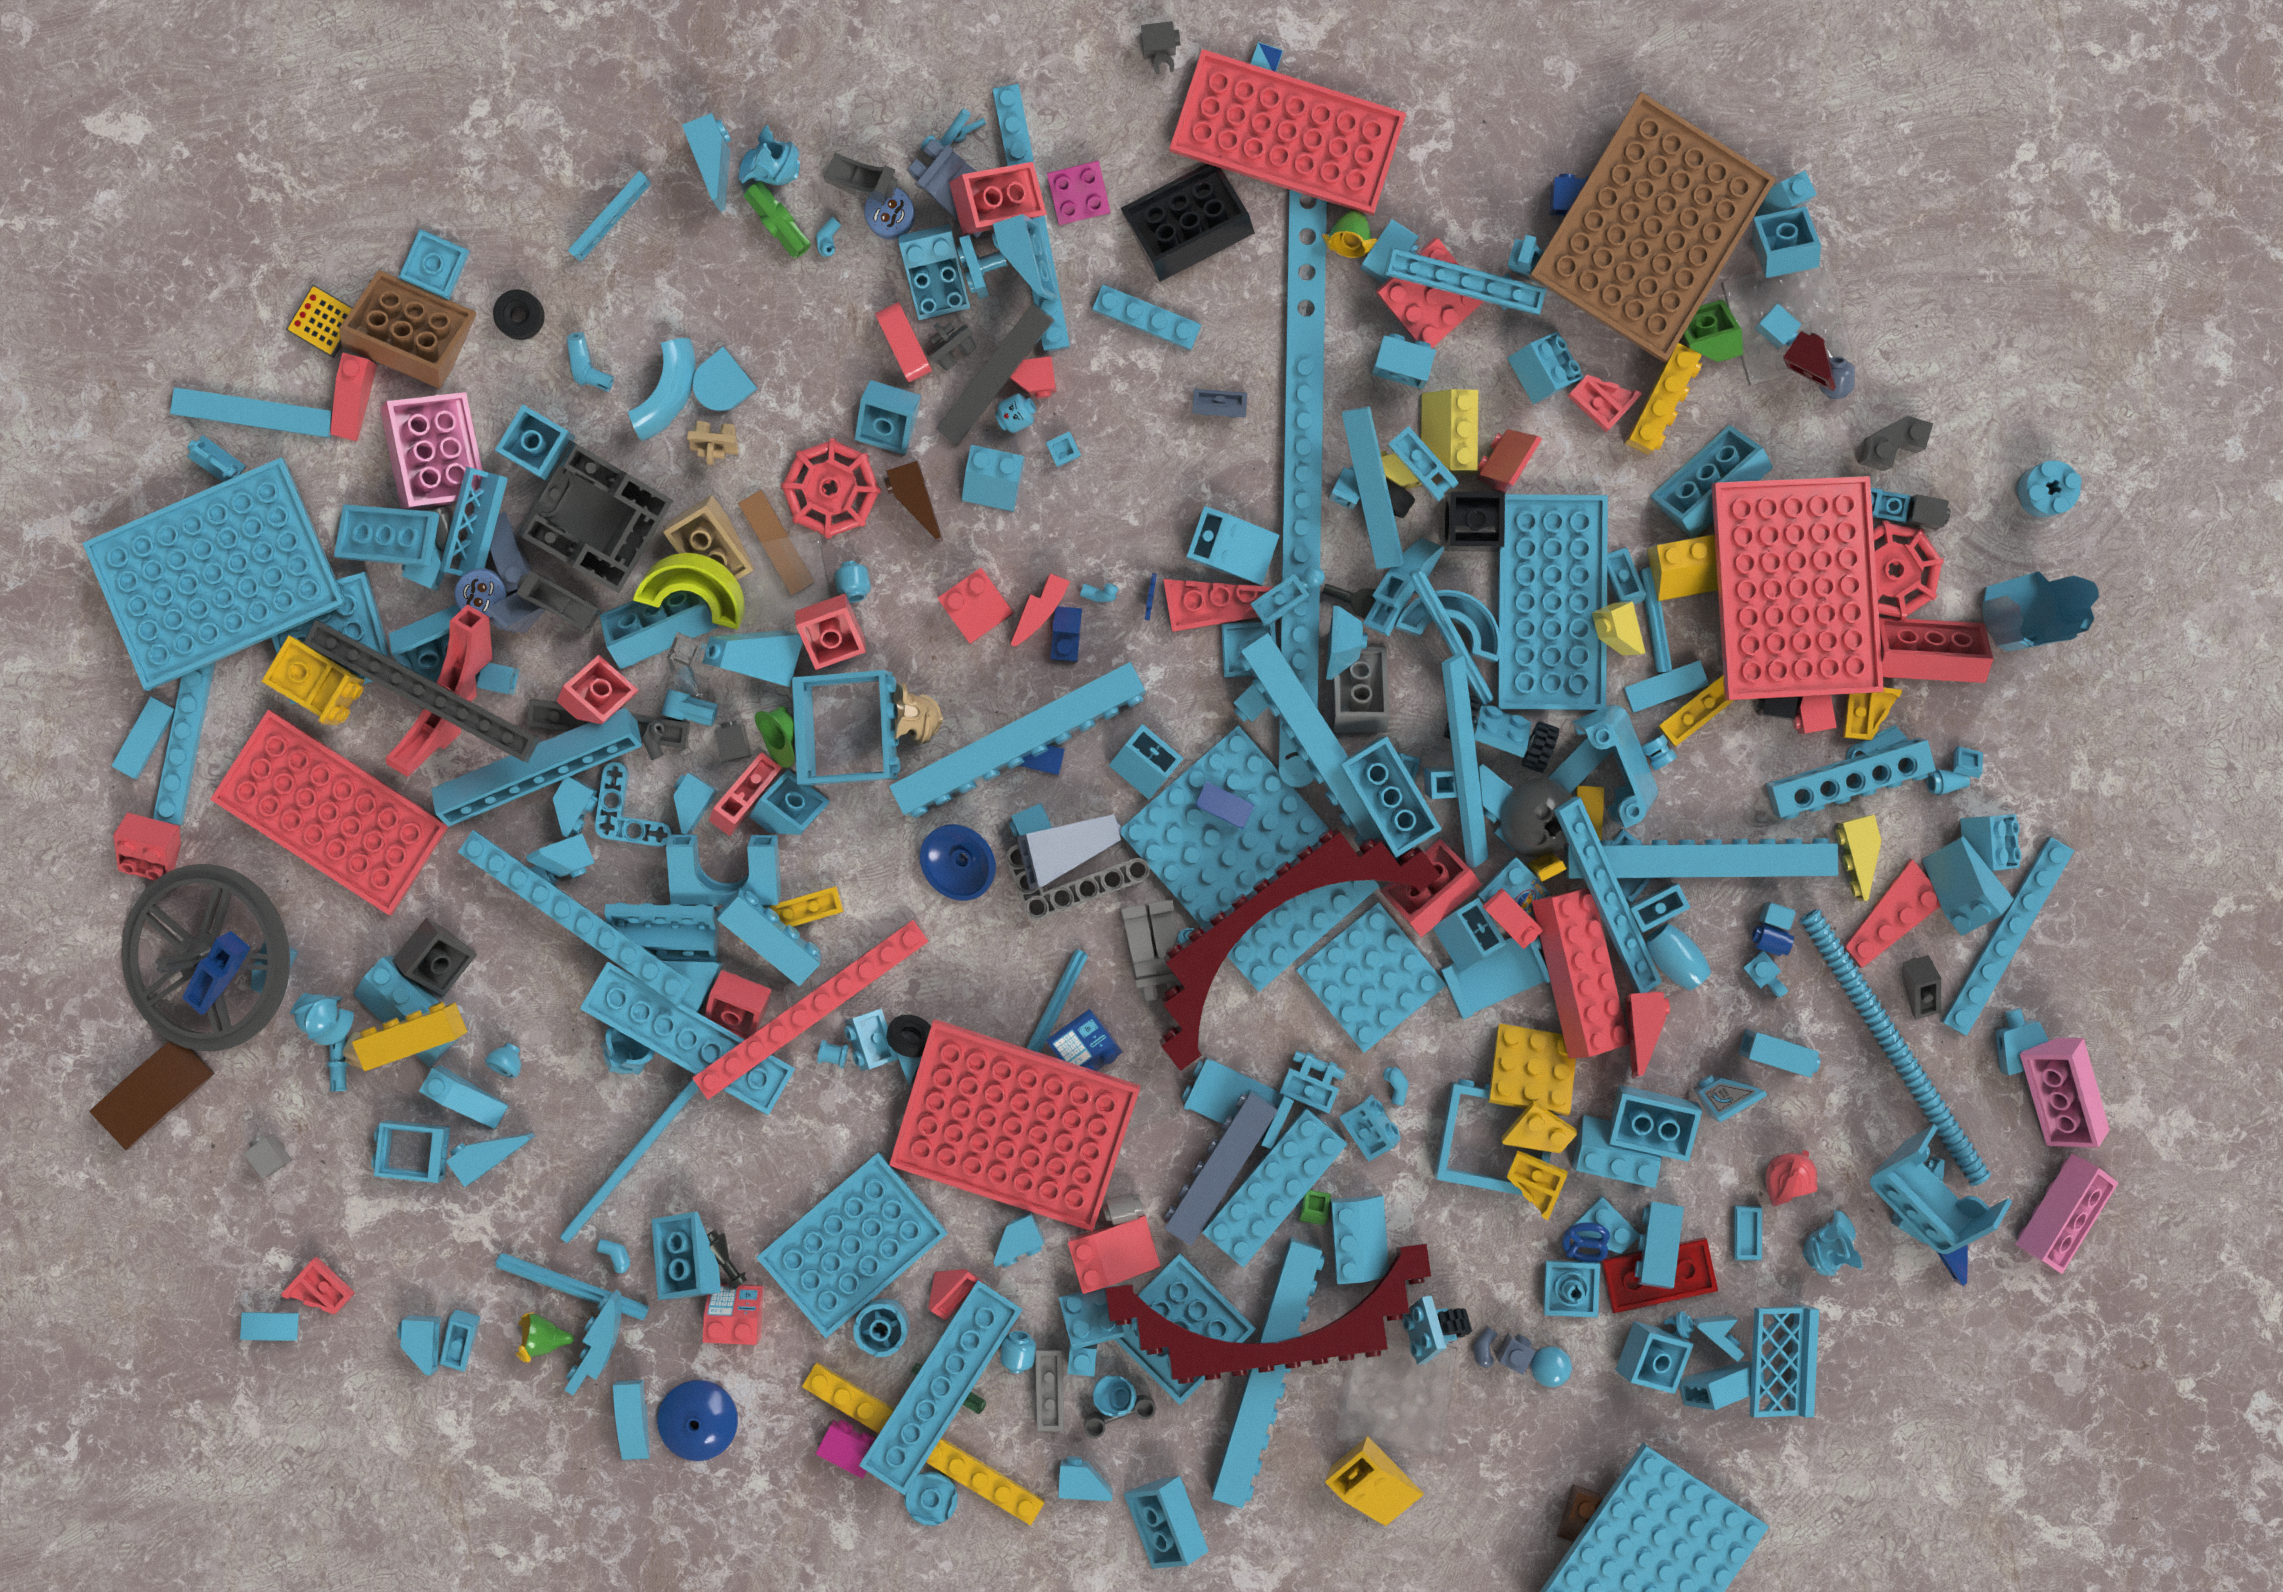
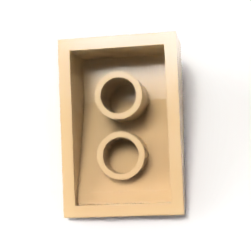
[663,495,754,580]

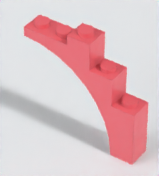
[386,604,492,777]

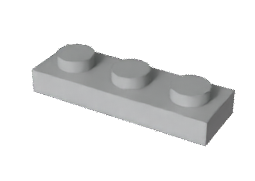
[1035,1348,1064,1432]

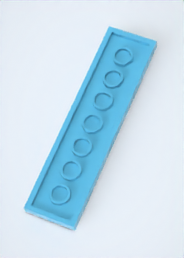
[580,962,795,1116]
[859,1280,1023,1495]

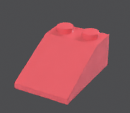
[949,162,1047,235]
[1477,429,1542,493]
[1625,992,1670,1079]
[1068,1215,1161,1294]

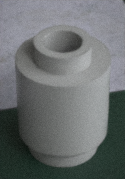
[1103,1193,1144,1226]

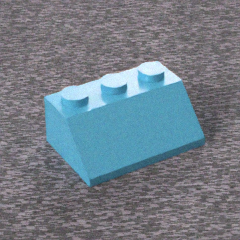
[389,604,461,682]
[1609,1085,1702,1162]
[1571,1115,1661,1188]
[1330,1195,1389,1284]
[1124,1476,1209,1569]

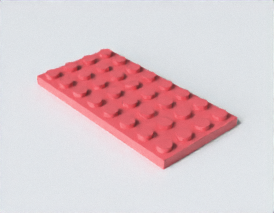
[1169,49,1406,216]
[210,710,449,916]

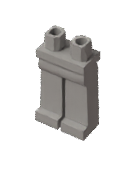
[1121,900,1181,1002]

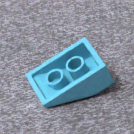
[682,113,731,212]
[992,214,1059,302]
[1922,836,2014,936]
[651,1212,721,1300]

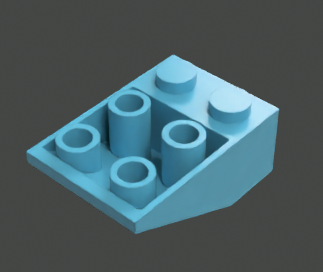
[898,224,970,320]
[1186,506,1280,586]

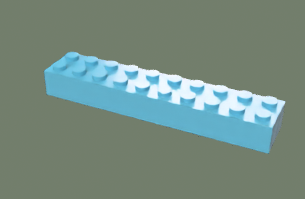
[889,662,1146,818]

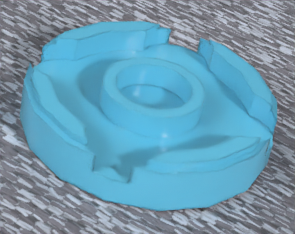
[904,1470,958,1526]

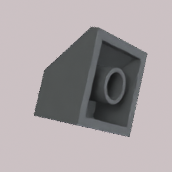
[393,918,477,996]

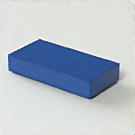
[1019,745,1065,775]

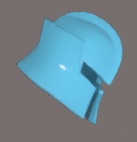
[290,993,354,1045]
[600,1026,655,1075]

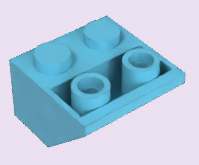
[1507,331,1584,405]
[1108,724,1184,800]
[1960,814,2021,871]
[1433,898,1507,973]

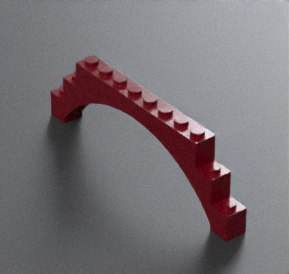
[1159,828,1441,1071]
[1104,1244,1431,1384]

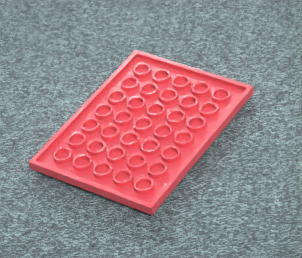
[1711,476,1884,701]
[889,1019,1141,1232]

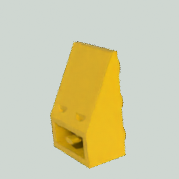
[1325,1436,1424,1526]

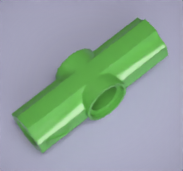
[743,181,812,259]

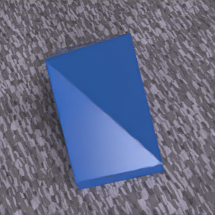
[1937,1244,1968,1286]

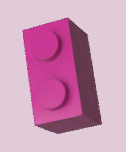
[815,1420,876,1479]

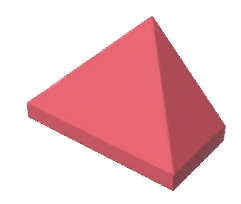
[928,1269,983,1321]

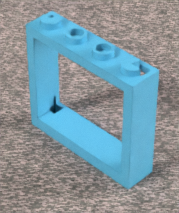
[792,670,901,786]
[1434,1079,1558,1195]

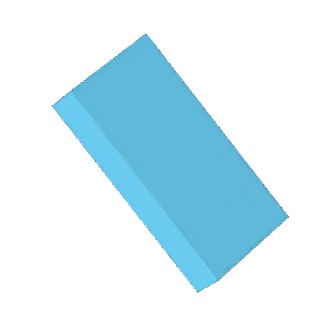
[1733,1205,1762,1260]

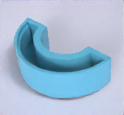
[1394,590,1501,663]

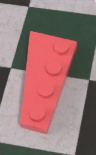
[1163,579,1273,632]
[1844,859,1941,968]

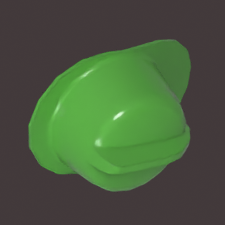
[754,706,795,768]

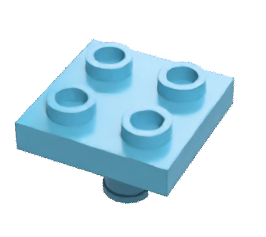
[956,235,1008,300]
[1543,1260,1600,1318]

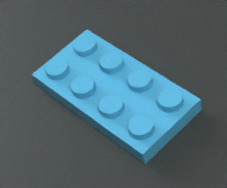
[334,504,440,567]

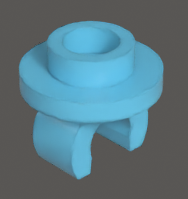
[1664,1311,1694,1339]

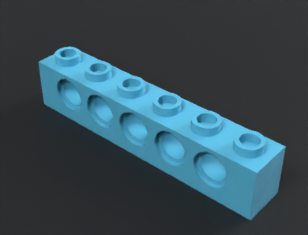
[1766,737,1936,820]

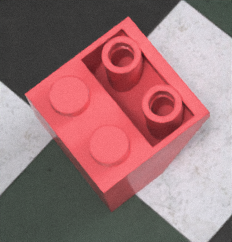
[113,812,181,881]

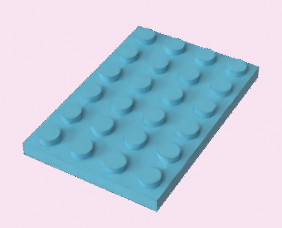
[756,1151,948,1339]

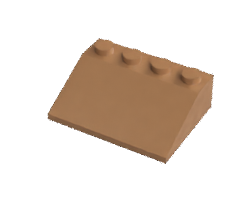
[340,270,476,389]

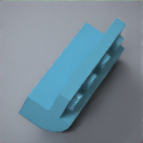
[604,902,719,961]

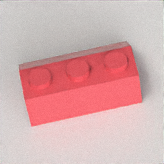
[1380,839,1482,938]

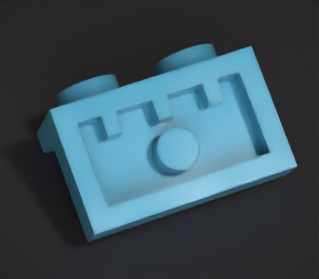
[844,1008,898,1071]
[1339,1094,1401,1162]

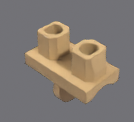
[687,421,739,466]

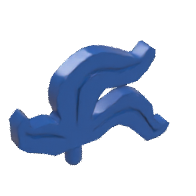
[1145,573,1157,621]

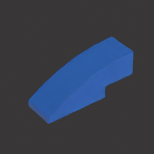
[182,931,251,1015]

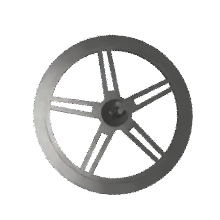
[122,864,290,1051]

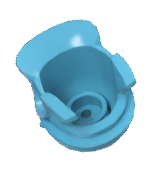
[739,125,800,185]
[1802,1210,1863,1276]

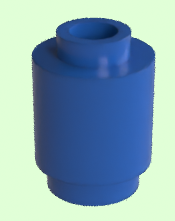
[1751,923,1794,956]

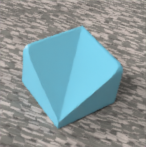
[1759,902,1796,930]

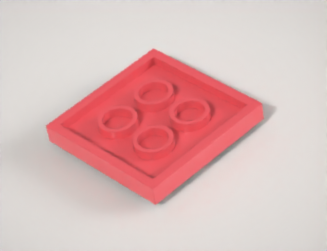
[1375,237,1484,349]

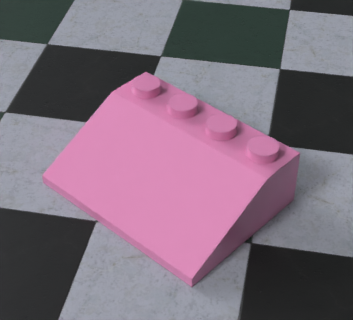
[380,392,483,511]

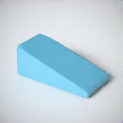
[1607,547,1646,605]
[439,1310,480,1372]

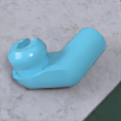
[1080,583,1118,602]
[1383,1067,1409,1106]

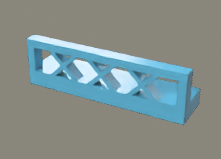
[439,466,508,576]

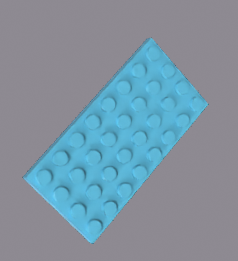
[1497,494,1608,710]

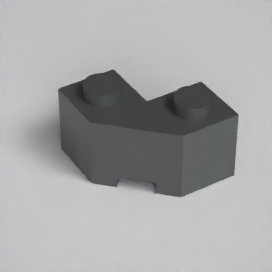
[1858,416,1933,471]

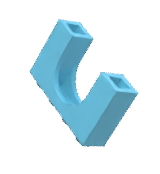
[666,835,781,907]

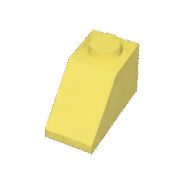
[1592,601,1646,656]

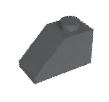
[1903,955,1941,1020]

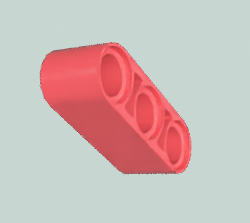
[875,302,932,383]

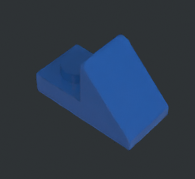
[1051,606,1082,662]

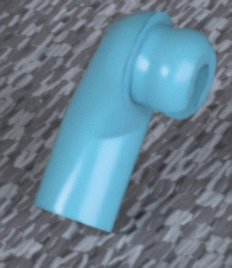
[816,217,841,257]
[597,1239,630,1274]

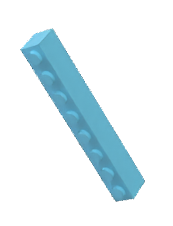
[431,707,642,827]

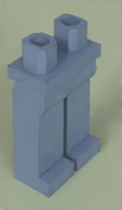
[907,139,982,239]

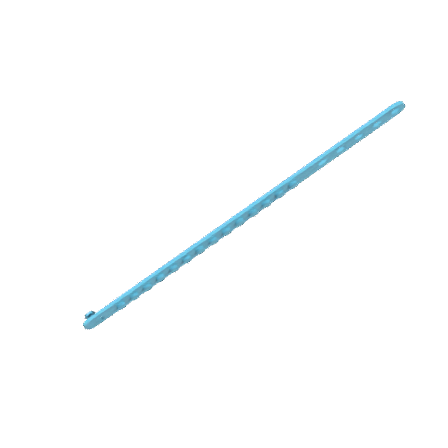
[1279,190,1327,787]

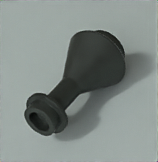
[707,1230,747,1289]

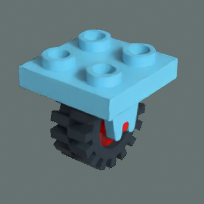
[1402,1295,1472,1365]

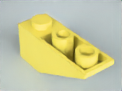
[1835,815,1882,901]

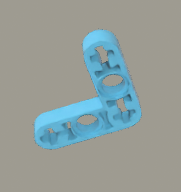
[595,762,674,846]

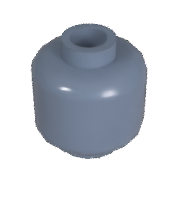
[1819,357,1855,399]

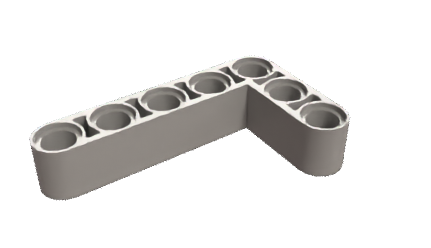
[1006,845,1150,920]

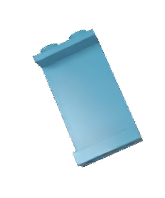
[1439,936,1550,1020]
[1181,1057,1294,1149]

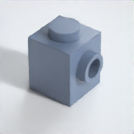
[1496,1333,1536,1375]

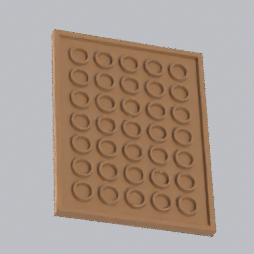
[1528,92,1777,363]

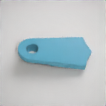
[1846,725,1908,759]

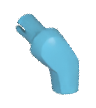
[567,332,614,392]

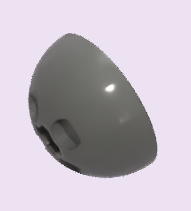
[1501,778,1573,856]

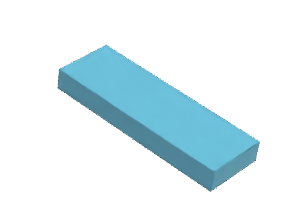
[1623,660,1709,713]
[111,696,175,779]

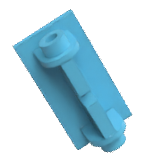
[187,435,246,482]

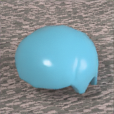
[1530,1346,1573,1388]
[1092,1375,1137,1417]

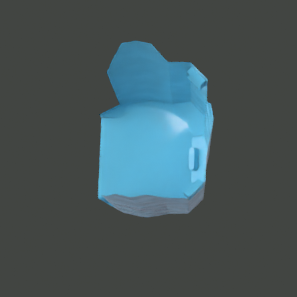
[1982,571,2099,652]

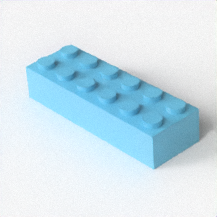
[1202,1106,1348,1268]

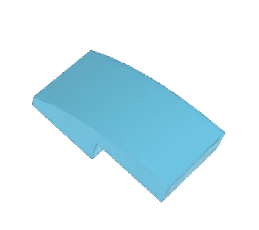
[1871,488,1911,523]
[240,1312,299,1341]

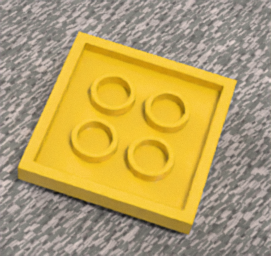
[1488,1023,1576,1117]

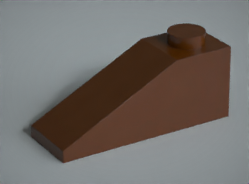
[884,461,943,542]

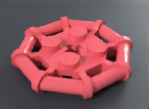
[780,438,881,539]
[1873,520,1944,620]

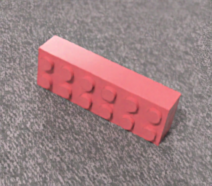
[1532,887,1630,1059]

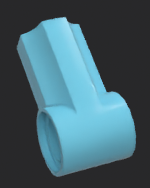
[661,689,718,726]

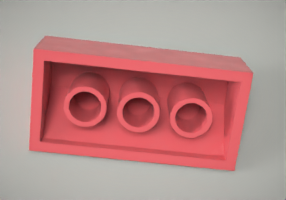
[1879,617,1994,683]

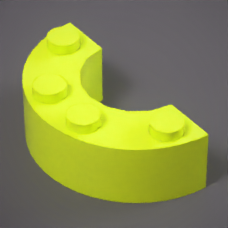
[633,553,745,630]

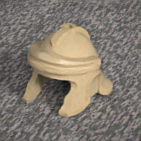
[894,683,943,745]

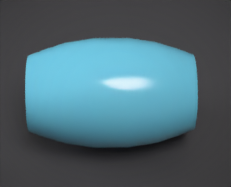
[1645,923,1711,991]

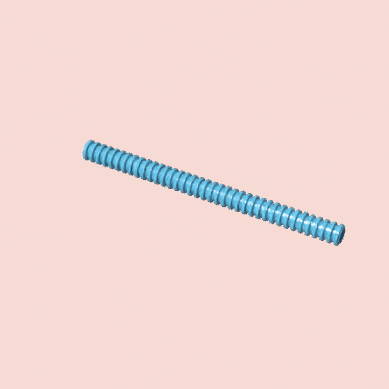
[1799,909,1991,1186]

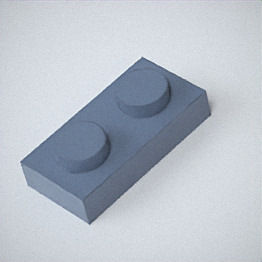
[1192,389,1247,418]

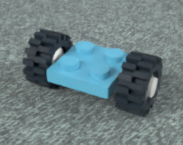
[1443,695,1560,773]

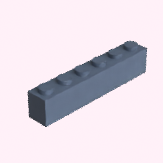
[1163,1089,1278,1246]

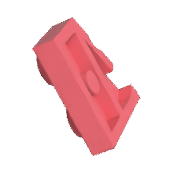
[1568,375,1642,432]
[281,1257,355,1315]

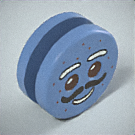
[864,187,915,240]
[455,568,507,618]

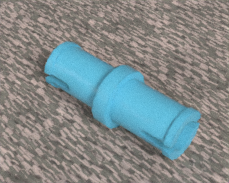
[327,1037,349,1091]

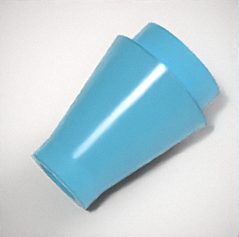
[1926,769,1970,796]

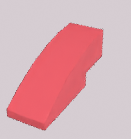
[1010,573,1070,647]

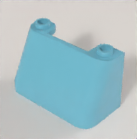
[1571,704,1658,828]

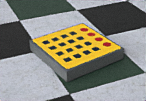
[286,284,352,358]

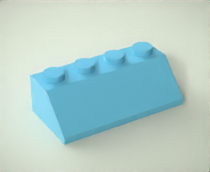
[1650,425,1773,539]
[599,590,718,669]
[1340,736,1442,858]
[353,955,468,1068]

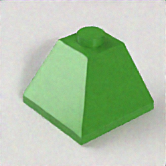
[1682,299,1743,362]

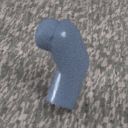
[1473,1326,1498,1368]

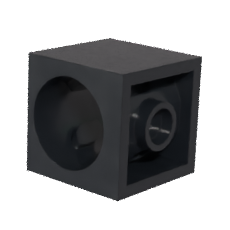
[1444,492,1505,552]

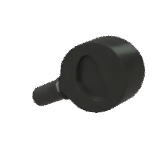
[1322,583,1376,620]

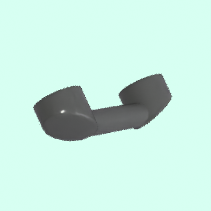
[1084,1395,1156,1439]

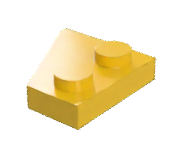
[1842,687,1902,740]
[1501,1100,1577,1153]
[1507,1150,1568,1220]

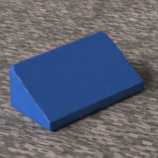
[1195,781,1255,829]

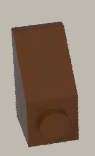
[1557,1484,1603,1542]

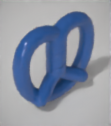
[1562,1222,1610,1262]

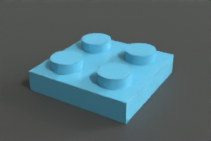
[1059,1286,1124,1350]

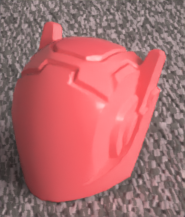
[1765,1150,1818,1206]

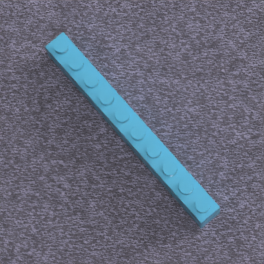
[1237,633,1400,861]
[1564,838,1838,879]
[1212,1237,1325,1509]

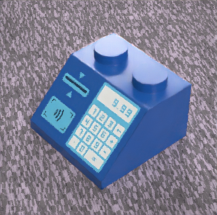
[1046,1009,1123,1071]

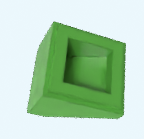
[1299,1190,1331,1225]

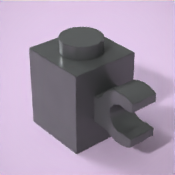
[1141,21,1181,74]

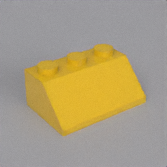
[1647,535,1718,601]

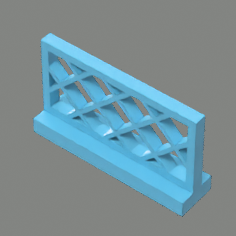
[1749,1304,1819,1418]

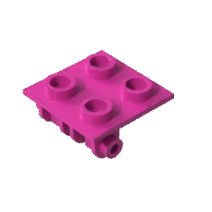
[1047,160,1111,225]

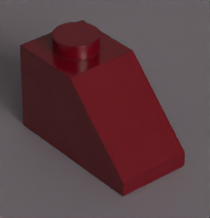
[1783,331,1836,391]

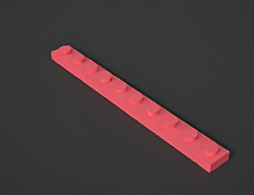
[692,919,929,1100]

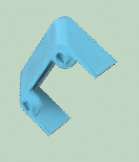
[1870,1124,2012,1254]

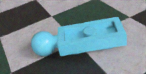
[1251,566,1325,627]

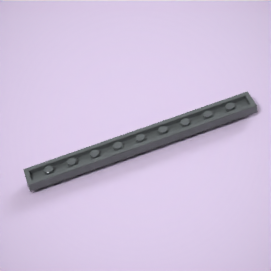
[304,620,540,763]

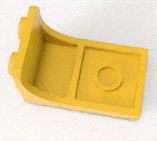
[261,635,365,726]

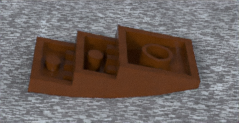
[89,1041,215,1151]

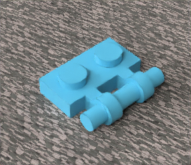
[1279,1050,1346,1113]

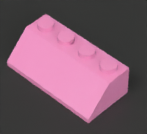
[2020,1038,2110,1148]
[2015,1153,2118,1274]

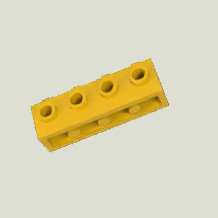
[1625,343,1702,455]
[352,1002,468,1072]

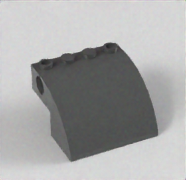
[516,440,673,593]

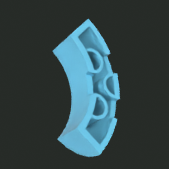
[628,338,696,441]

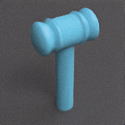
[920,108,971,155]

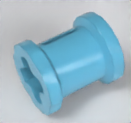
[817,1040,849,1069]

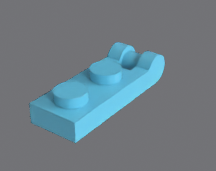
[1387,426,1459,502]

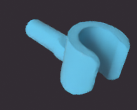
[953,118,986,143]

